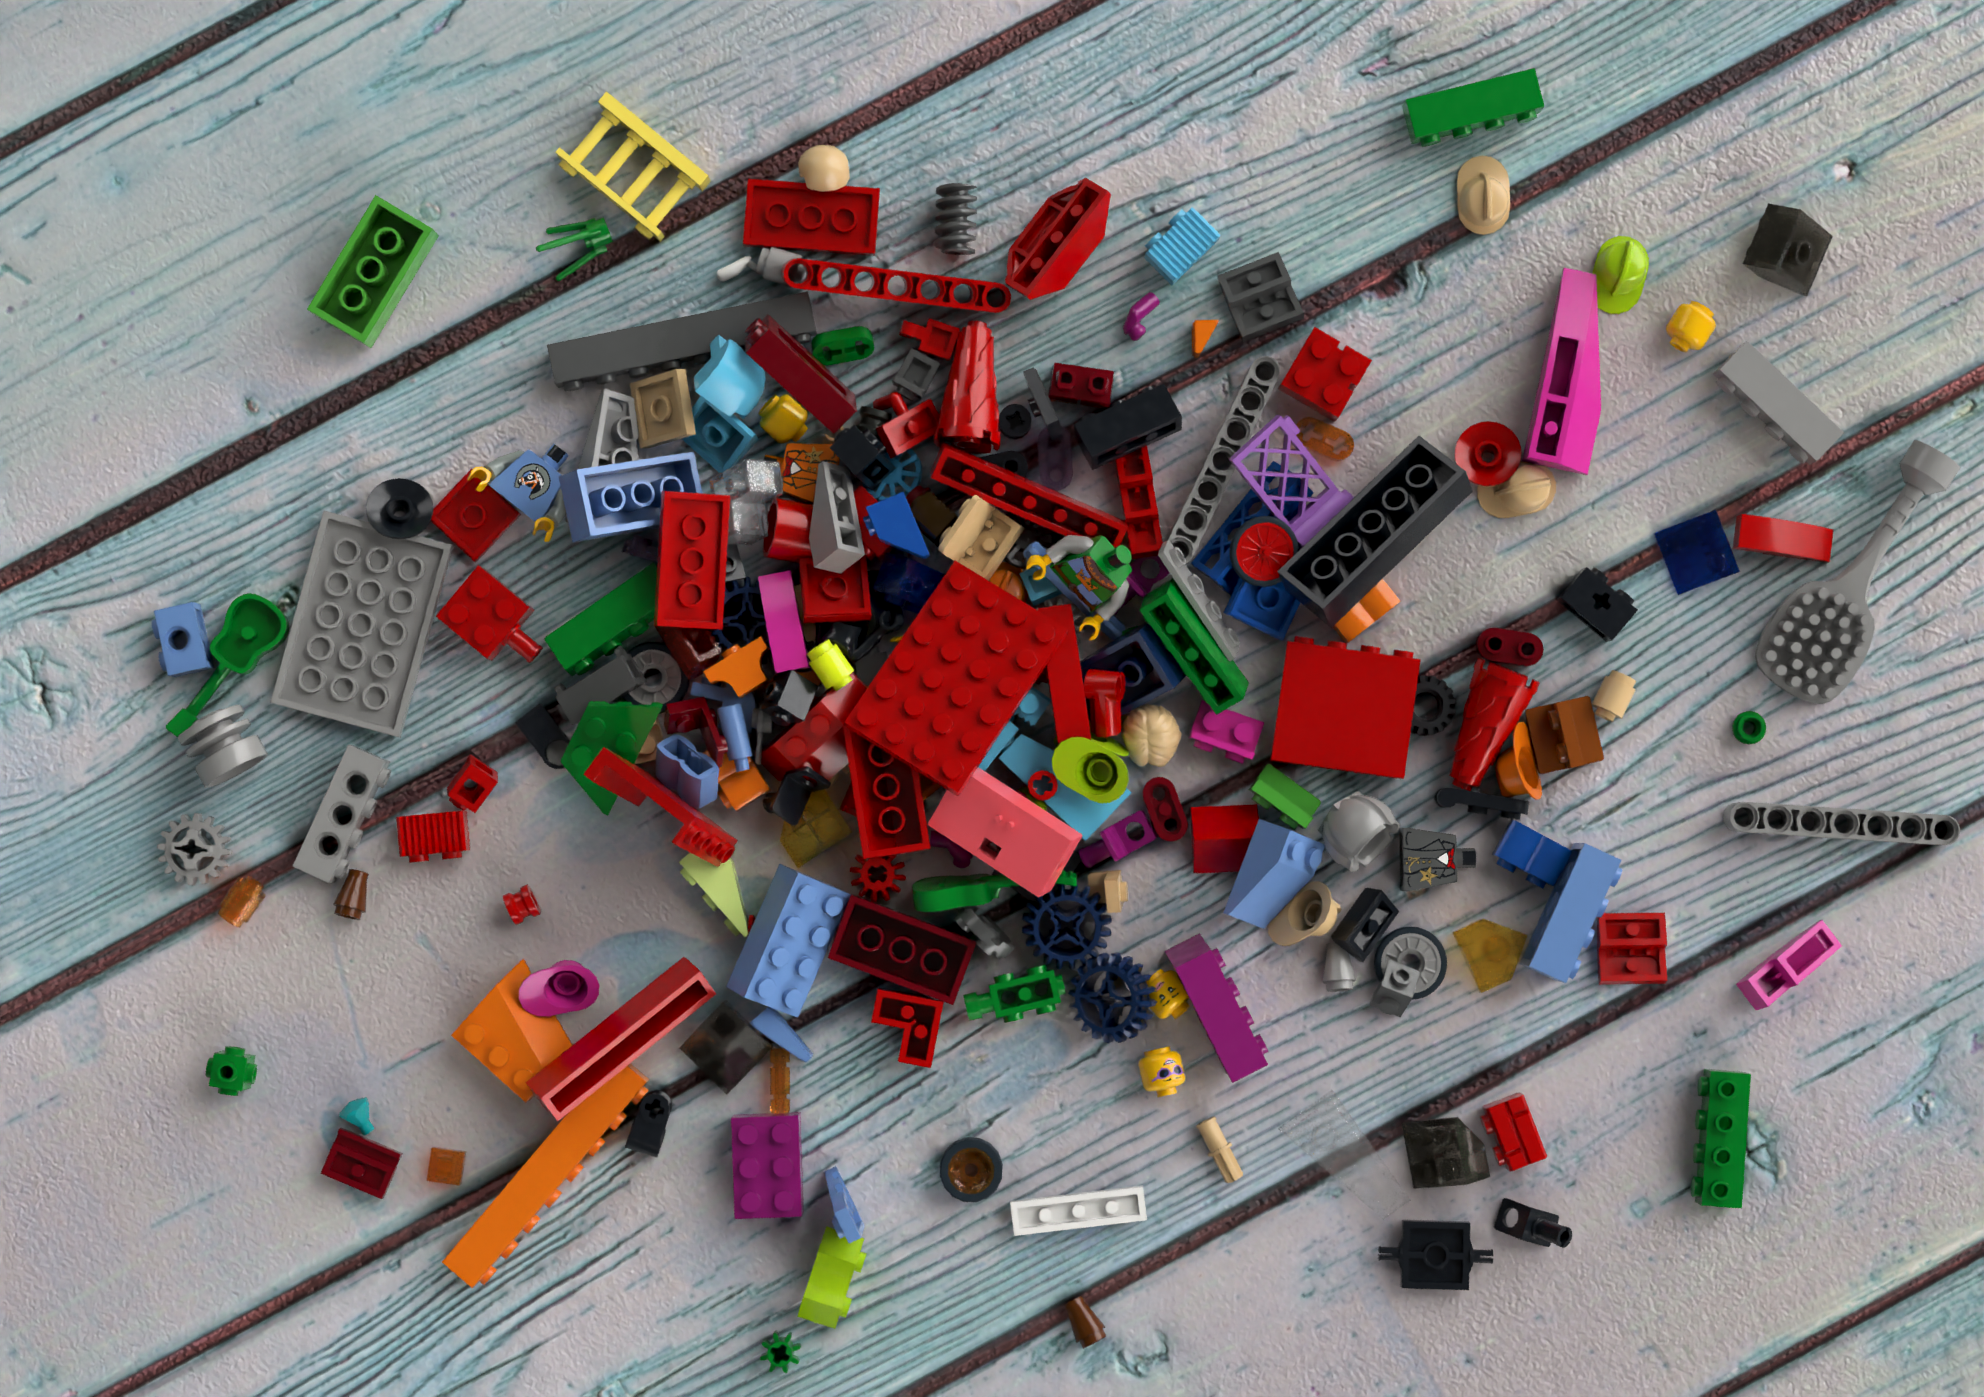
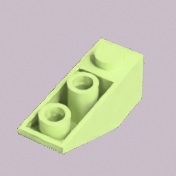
[679,853,749,937]

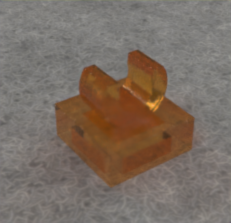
[427,1147,467,1186]

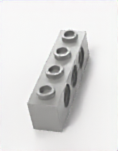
[292,744,391,883]

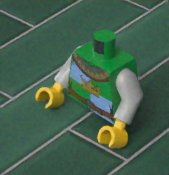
[1026,535,1132,641]

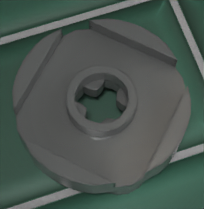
[954,906,1015,960]

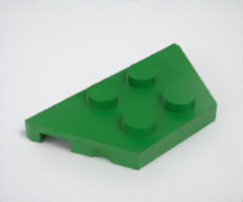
[560,701,663,816]

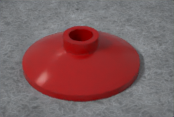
[1455,421,1522,486]

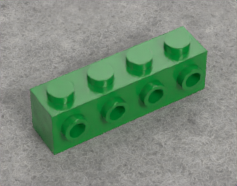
[1402,68,1544,147]
[544,562,657,677]
[1140,578,1249,715]
[1691,1069,1751,1209]

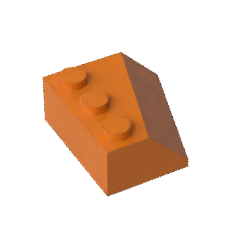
[451,959,573,1103]

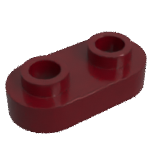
[1476,628,1544,667]
[1142,777,1188,842]

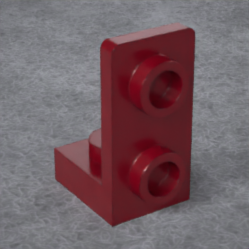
[664,697,728,768]

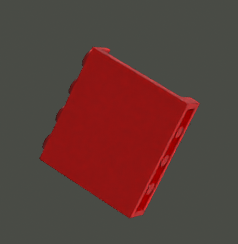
[1270,636,1421,779]
[583,747,738,867]

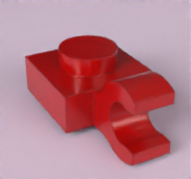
[899,318,960,361]

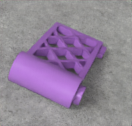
[1229,415,1354,550]

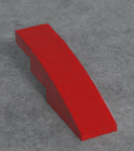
[1115,446,1163,560]
[1038,603,1091,745]

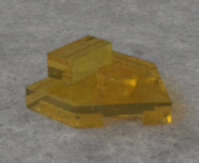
[1452,918,1528,993]

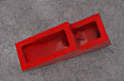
[1733,514,1834,563]

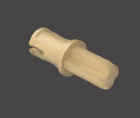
[1196,1116,1243,1183]

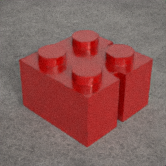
[1278,327,1372,422]

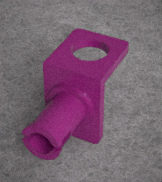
[1115,555,1170,615]
[1079,810,1157,868]

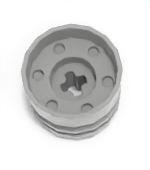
[178,704,268,788]

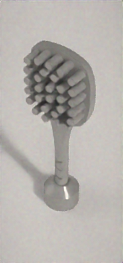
[1755,440,1961,704]

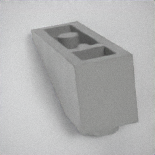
[809,461,865,573]

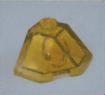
[780,789,853,868]

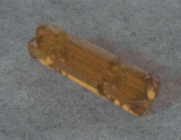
[770,1048,790,1114]

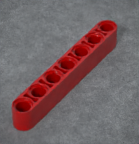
[781,258,1011,313]

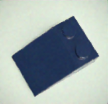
[1080,622,1186,720]

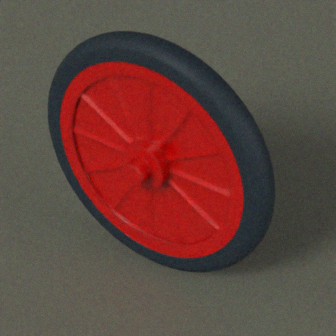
[1230,516,1299,587]

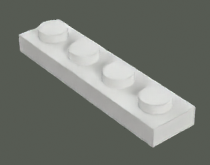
[1010,1185,1147,1236]

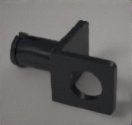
[763,766,831,826]
[1494,1198,1572,1248]

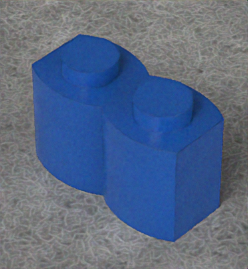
[1492,819,1572,889]

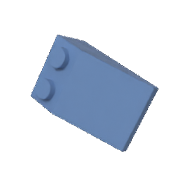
[1223,819,1325,929]

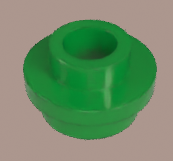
[1732,711,1766,744]

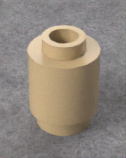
[1591,670,1636,722]

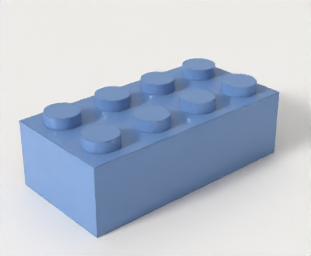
[559,452,703,542]
[1519,843,1622,983]
[726,864,851,1018]

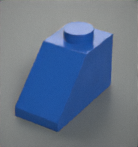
[863,492,930,559]

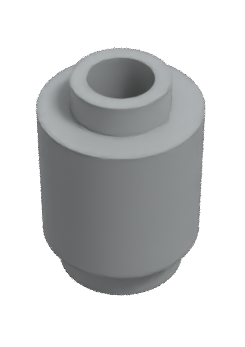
[756,247,806,286]

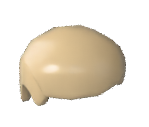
[798,145,850,192]

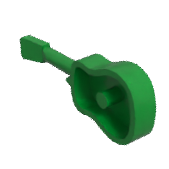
[166,593,290,737]
[912,870,1077,912]

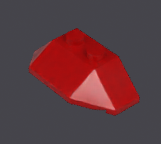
[1005,178,1111,300]
[761,672,868,783]

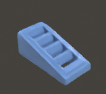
[749,1007,813,1062]

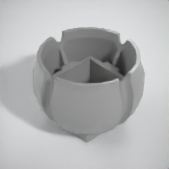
[1318,791,1400,872]

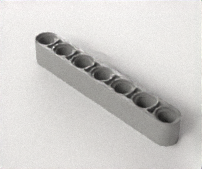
[1168,356,1280,565]
[1723,802,1960,845]

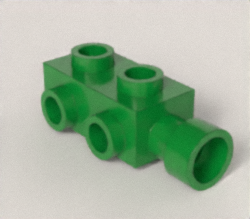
[963,965,1066,1023]

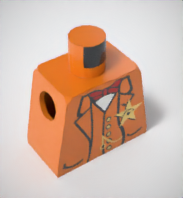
[762,443,840,504]

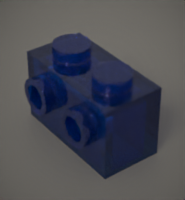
[873,551,945,615]

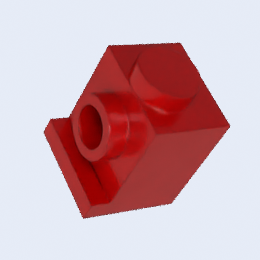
[447,754,498,813]

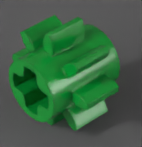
[760,1330,801,1373]

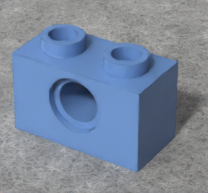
[152,602,215,677]

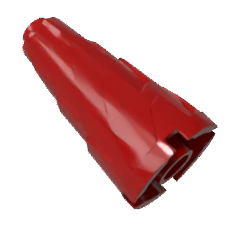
[934,321,1001,454]
[1449,658,1540,791]

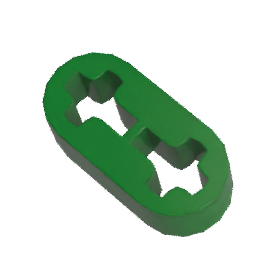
[811,326,874,365]

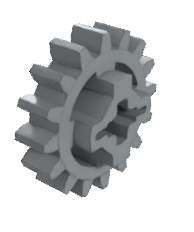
[157,813,232,885]

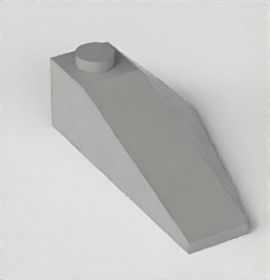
[566,389,643,534]

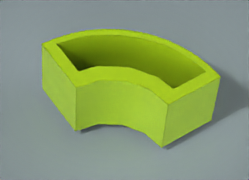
[797,1226,867,1329]

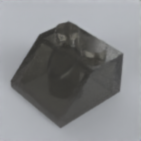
[1743,203,1833,296]

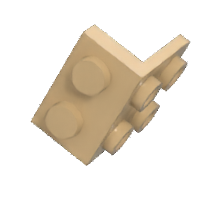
[938,495,1025,581]

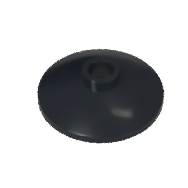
[366,478,433,539]

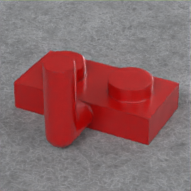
[873,392,939,458]

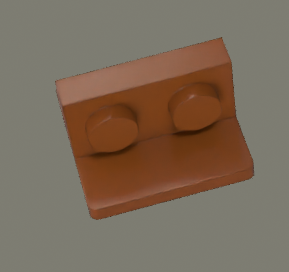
[1525,696,1604,774]

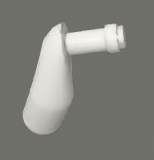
[717,256,757,282]

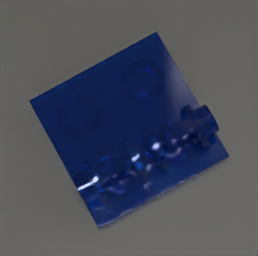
[1654,510,1740,595]

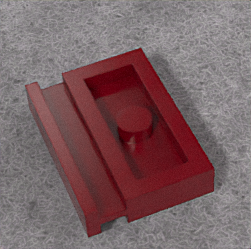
[320,1128,403,1199]

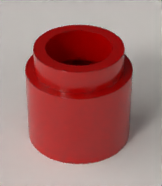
[763,498,813,563]

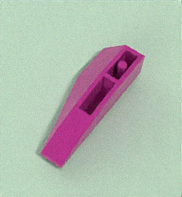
[1522,268,1601,475]

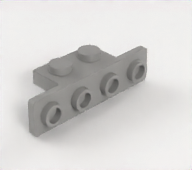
[1151,540,1240,661]

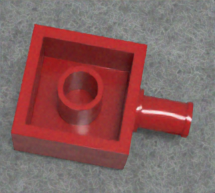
[436,565,543,663]

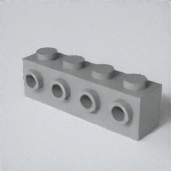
[1713,341,1844,465]

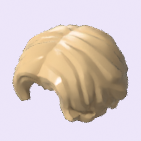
[1121,704,1182,767]

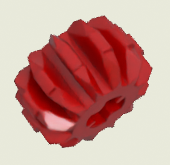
[850,854,906,902]

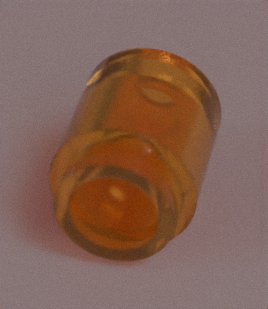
[218,876,266,928]

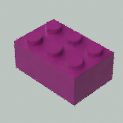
[731,1112,804,1219]

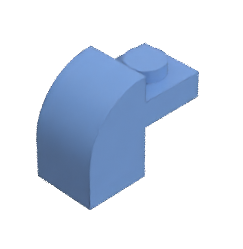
[690,677,758,734]

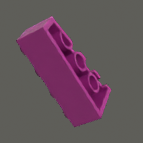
[1164,933,1269,1083]

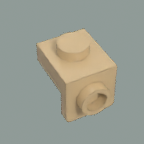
[1088,870,1128,913]

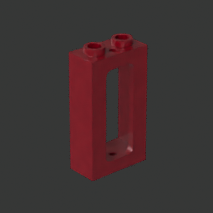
[745,314,857,434]

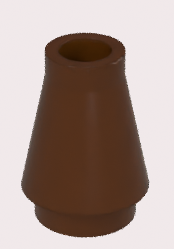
[333,869,369,920]
[1064,1296,1106,1349]

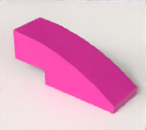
[758,570,810,674]
[1736,920,1842,1010]

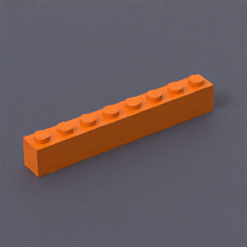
[442,1063,650,1288]

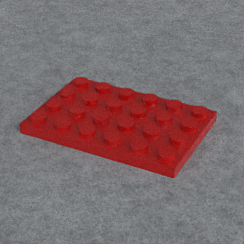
[844,560,1068,796]

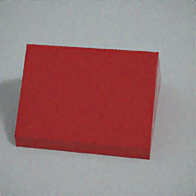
[1190,804,1259,874]

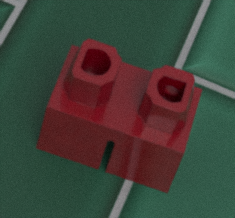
[1048,363,1114,409]

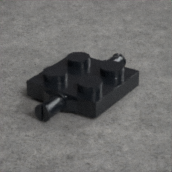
[1378,1220,1493,1290]

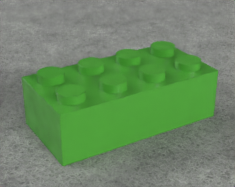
[307,195,439,348]

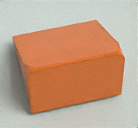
[1191,320,1219,358]

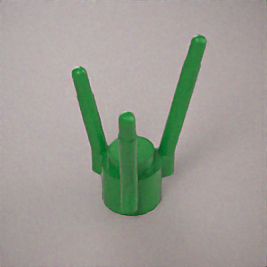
[536,218,613,281]

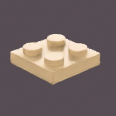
[630,369,696,448]

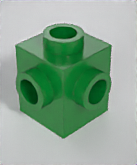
[206,1046,257,1096]

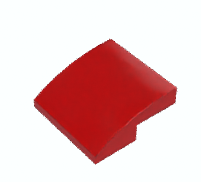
[1597,912,1668,985]

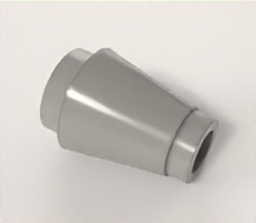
[1323,943,1356,992]

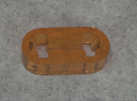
[1296,417,1354,462]

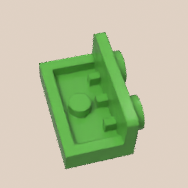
[1248,764,1321,830]

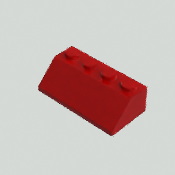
[843,725,931,859]

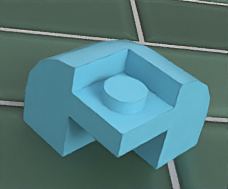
[694,334,766,419]

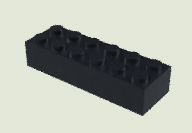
[1277,436,1473,628]

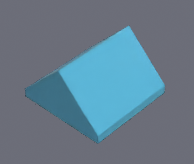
[682,396,759,477]

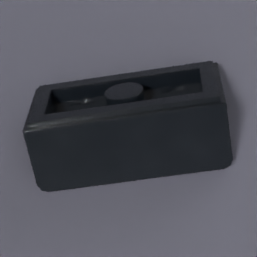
[1331,888,1399,962]

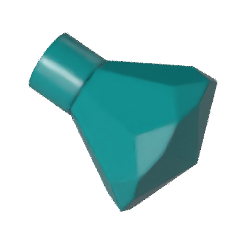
[339,1097,374,1135]

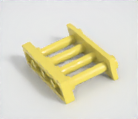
[555,91,711,242]

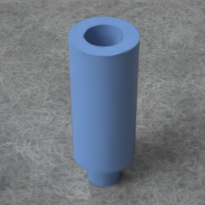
[717,703,752,772]

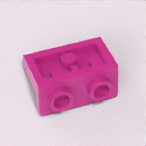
[1188,700,1264,764]

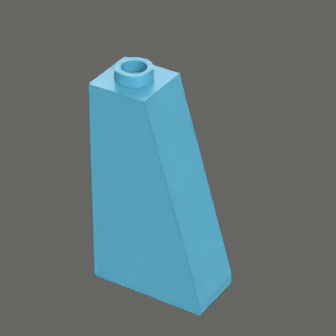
[998,734,1132,841]

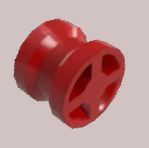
[503,884,541,925]

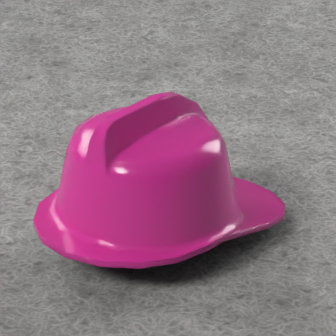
[519,960,600,1017]

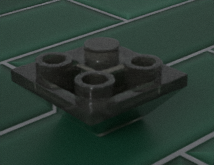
[679,1000,774,1094]
[1401,1117,1490,1189]

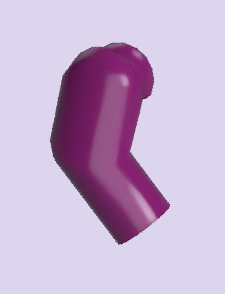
[1123,292,1160,341]
[930,830,973,868]

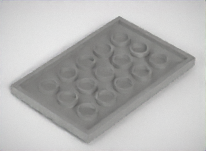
[270,511,454,738]

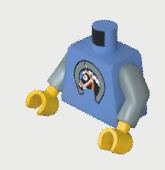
[467,443,569,542]

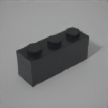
[1074,384,1182,470]

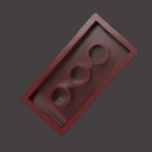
[827,894,976,1005]

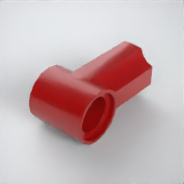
[1084,669,1126,738]

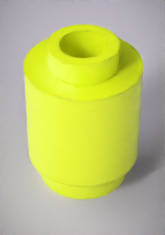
[807,639,854,691]

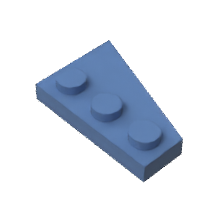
[824,1166,865,1243]

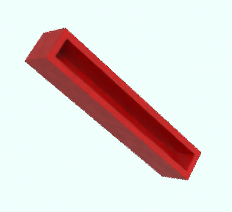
[526,957,716,1122]

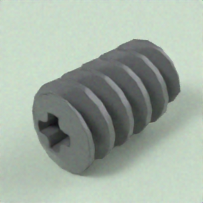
[934,183,977,255]

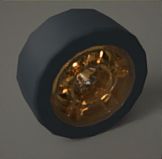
[940,1137,1003,1202]

